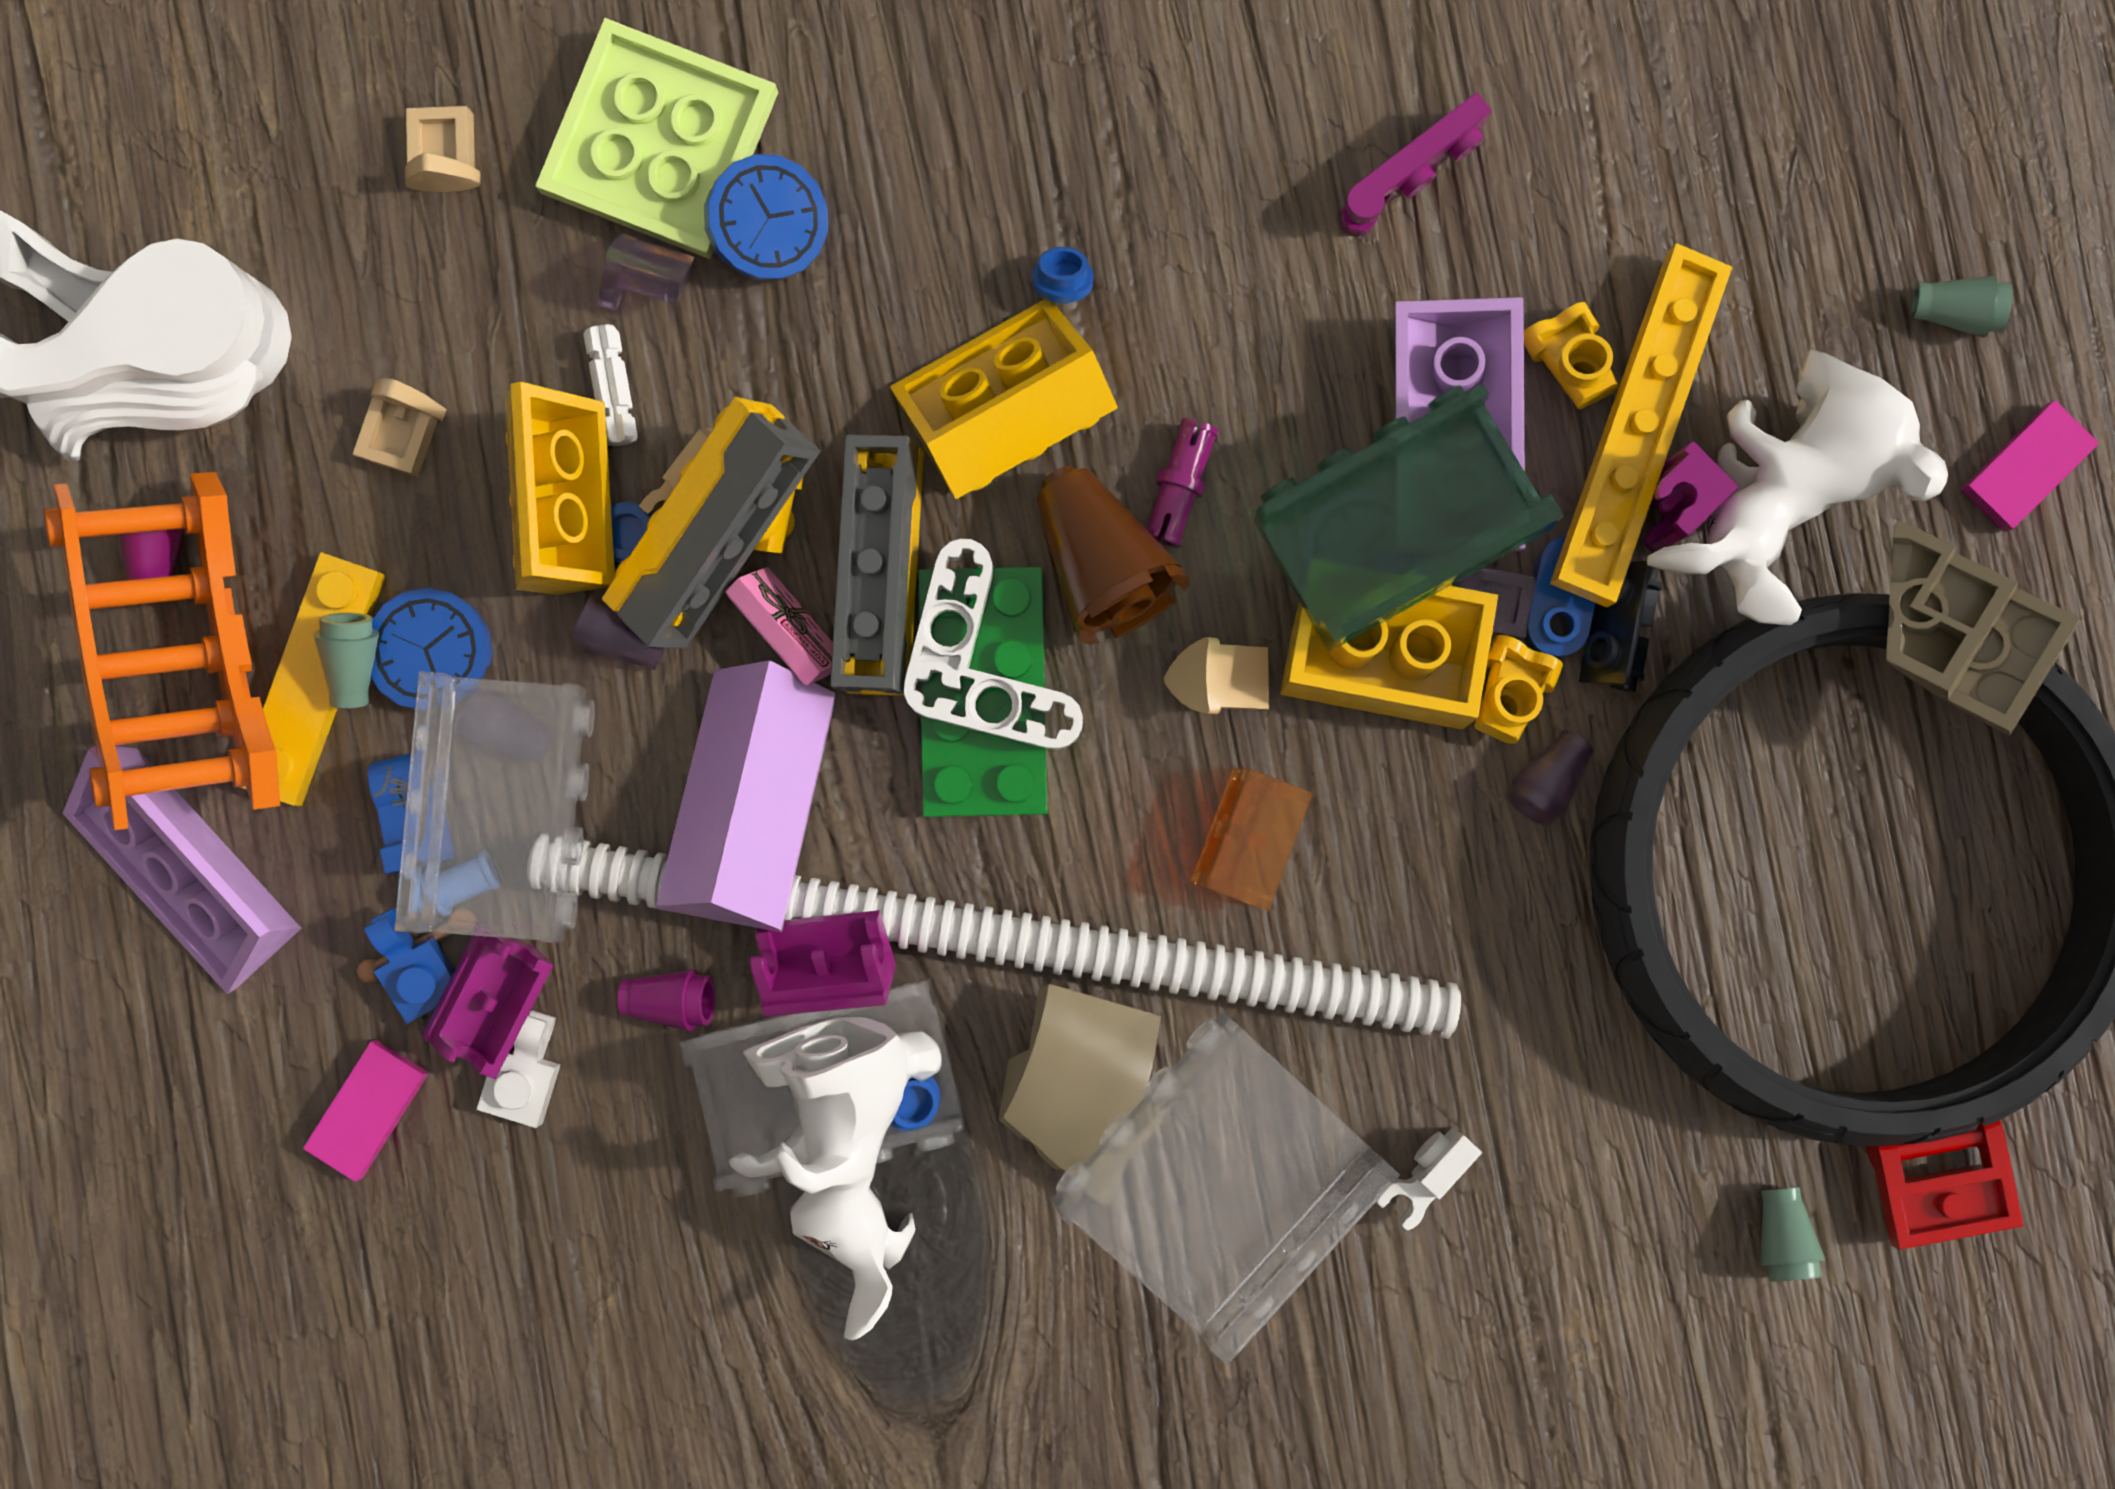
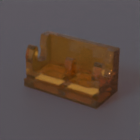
[1190,767,1313,911]

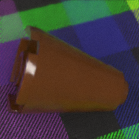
[1037,466,1189,645]

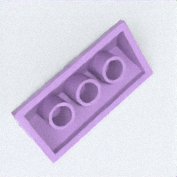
[1395,297,1525,560]
[656,660,836,933]
[62,746,302,994]

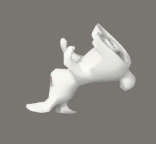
[1647,349,1948,625]
[728,1017,941,1340]

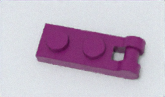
[1340,92,1492,236]

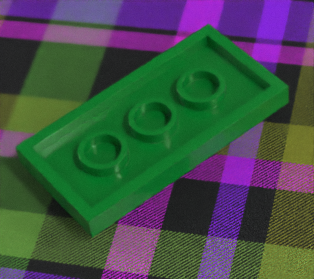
[918,567,1048,817]

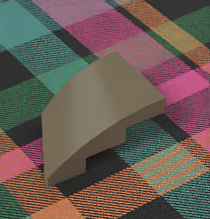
[1886,520,2080,736]
[998,984,1161,1206]

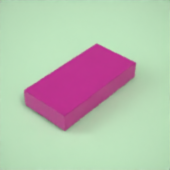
[1961,400,2099,532]
[303,1040,430,1182]

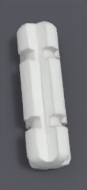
[583,324,638,446]

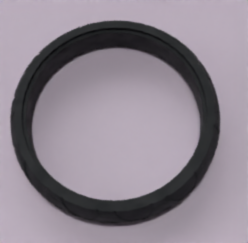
[1590,593,2115,1146]

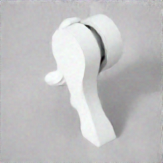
[0,210,292,462]

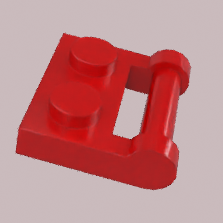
[1866,1120,2024,1250]

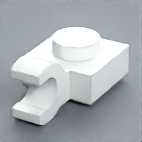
[477,1010,560,1128]
[1374,1127,1483,1231]

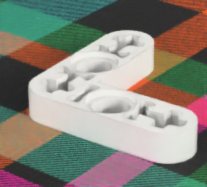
[904,539,1083,750]

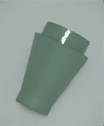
[1910,275,2013,338]
[313,613,379,708]
[1760,1187,1826,1282]

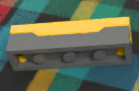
[601,397,820,648]
[831,435,924,696]

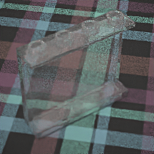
[1052,1012,1400,1365]

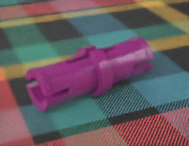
[1146,418,1219,548]

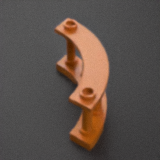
[43,472,280,830]

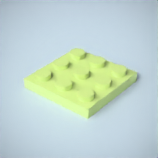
[535,18,779,259]

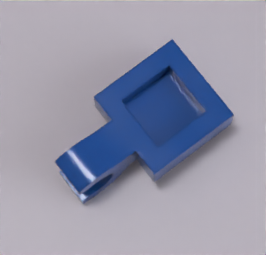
[364,907,455,1024]

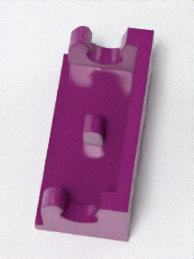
[1642,441,1739,554]
[750,910,896,1017]
[421,924,553,1079]

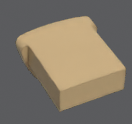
[405,106,481,192]
[353,378,447,478]
[1164,637,1269,714]

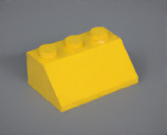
[890,299,1118,499]
[505,382,615,595]
[1280,559,1498,730]

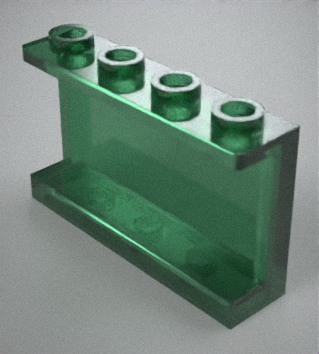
[1253,384,1564,653]

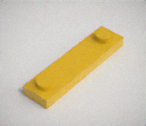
[241,552,386,806]

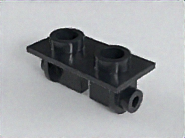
[1579,561,1663,692]

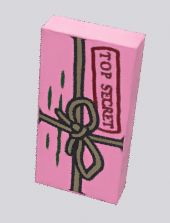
[725,567,833,686]

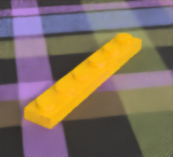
[1550,243,1732,607]

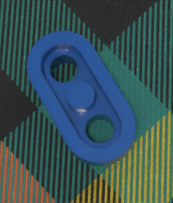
[1523,535,1595,658]

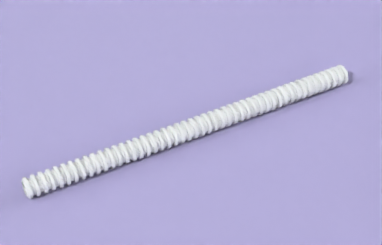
[528,834,1461,1039]

